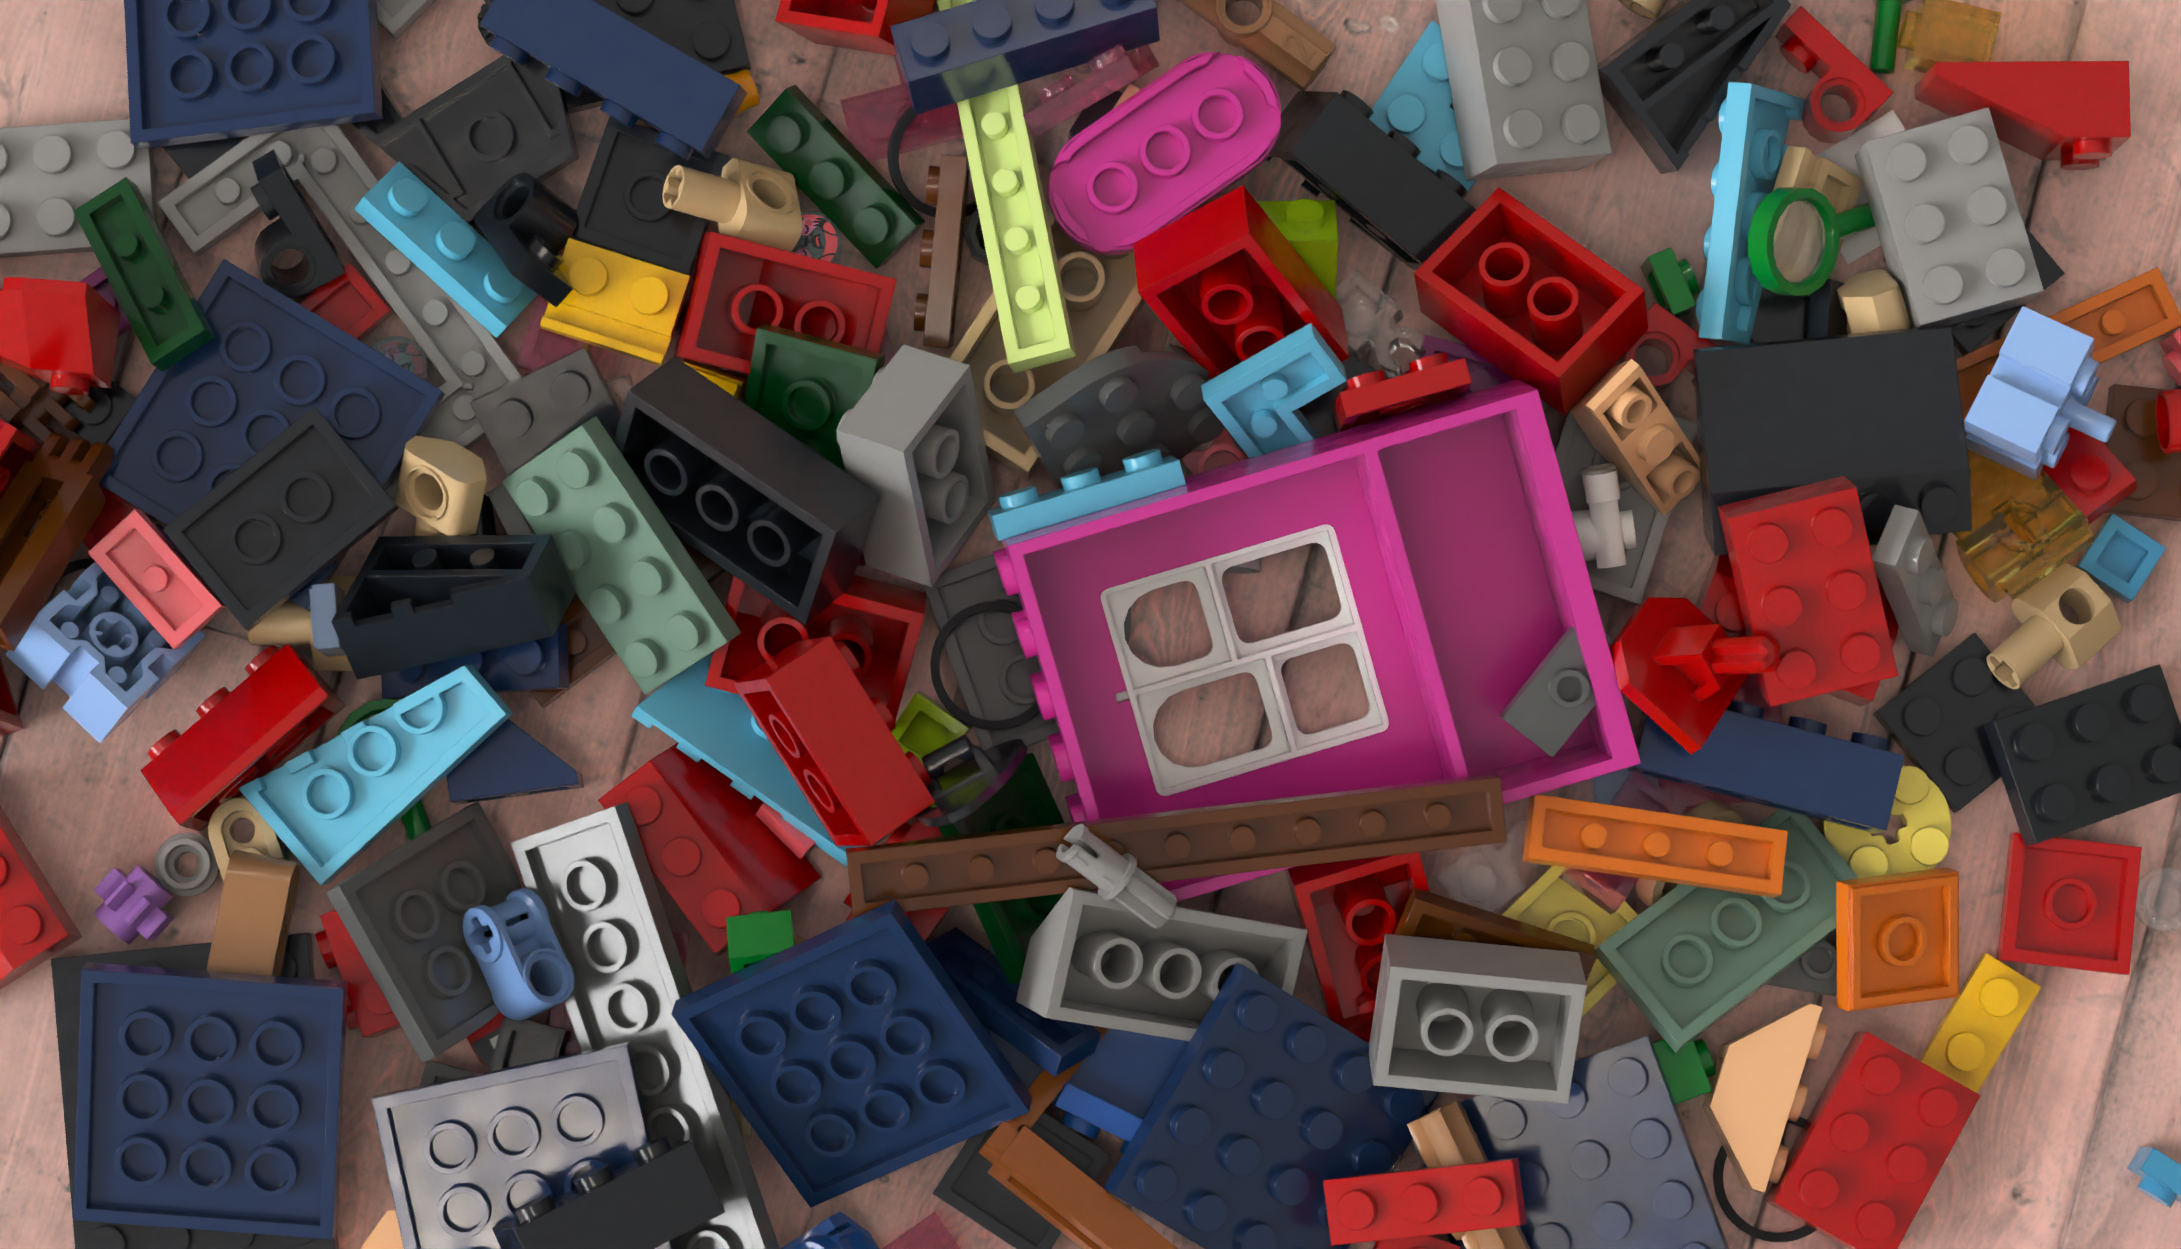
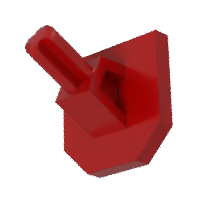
[1610,597,1780,754]

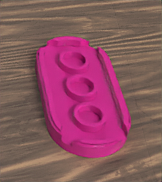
[1048,52,1281,255]

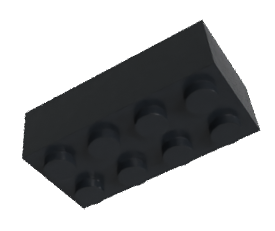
[613,356,881,625]

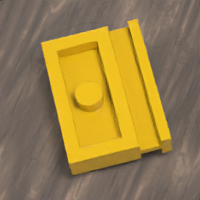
[540,238,692,366]

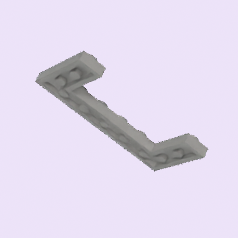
[157,125,521,502]

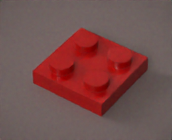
[1332,353,1472,432]
[1997,832,2142,975]

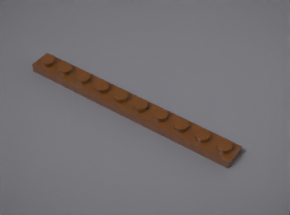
[846,773,1507,918]

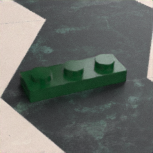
[747,85,925,269]
[73,177,215,371]

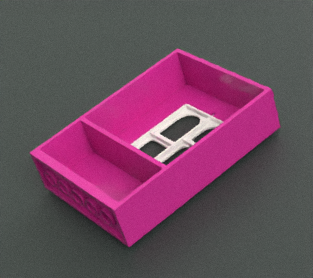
[993,379,1641,902]

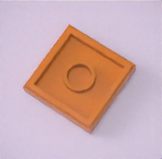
[1836,867,1959,1012]

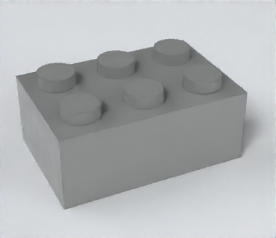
[1436,0,1612,181]
[1855,107,2044,328]
[836,344,996,587]
[1368,934,1587,1104]

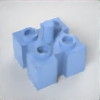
[1964,306,2117,481]
[5,562,206,743]

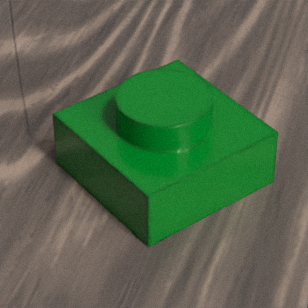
[1641,247,1700,319]

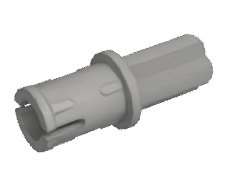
[1056,824,1177,928]

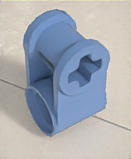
[462,888,575,1021]

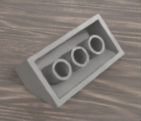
[1016,887,1308,1041]

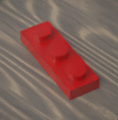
[1323,1158,1527,1246]

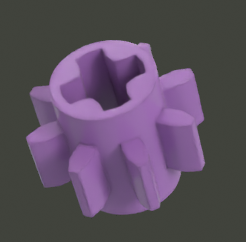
[93,864,174,944]

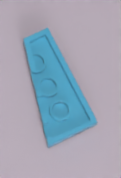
[1696,82,1806,344]
[631,652,890,868]
[238,665,514,886]

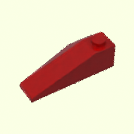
[0,277,121,396]

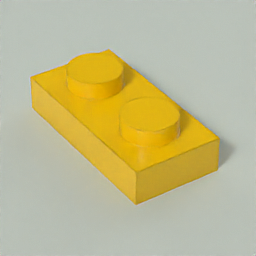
[1918,953,2041,1093]

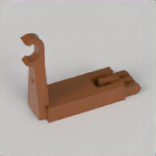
[978,1026,1178,1249]

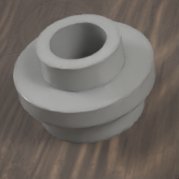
[155,832,220,897]

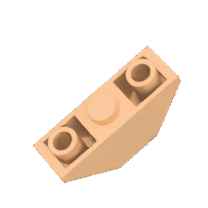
[1570,359,1701,516]
[1702,1003,1827,1193]

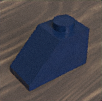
[447,719,584,805]

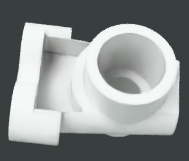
[1571,463,1637,568]

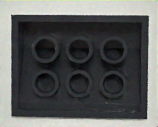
[1693,324,1972,555]

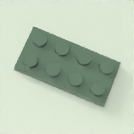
[501,416,741,695]
[1596,809,1859,1053]

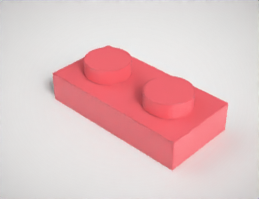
[87,509,226,649]

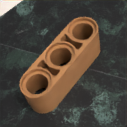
[206,850,300,976]

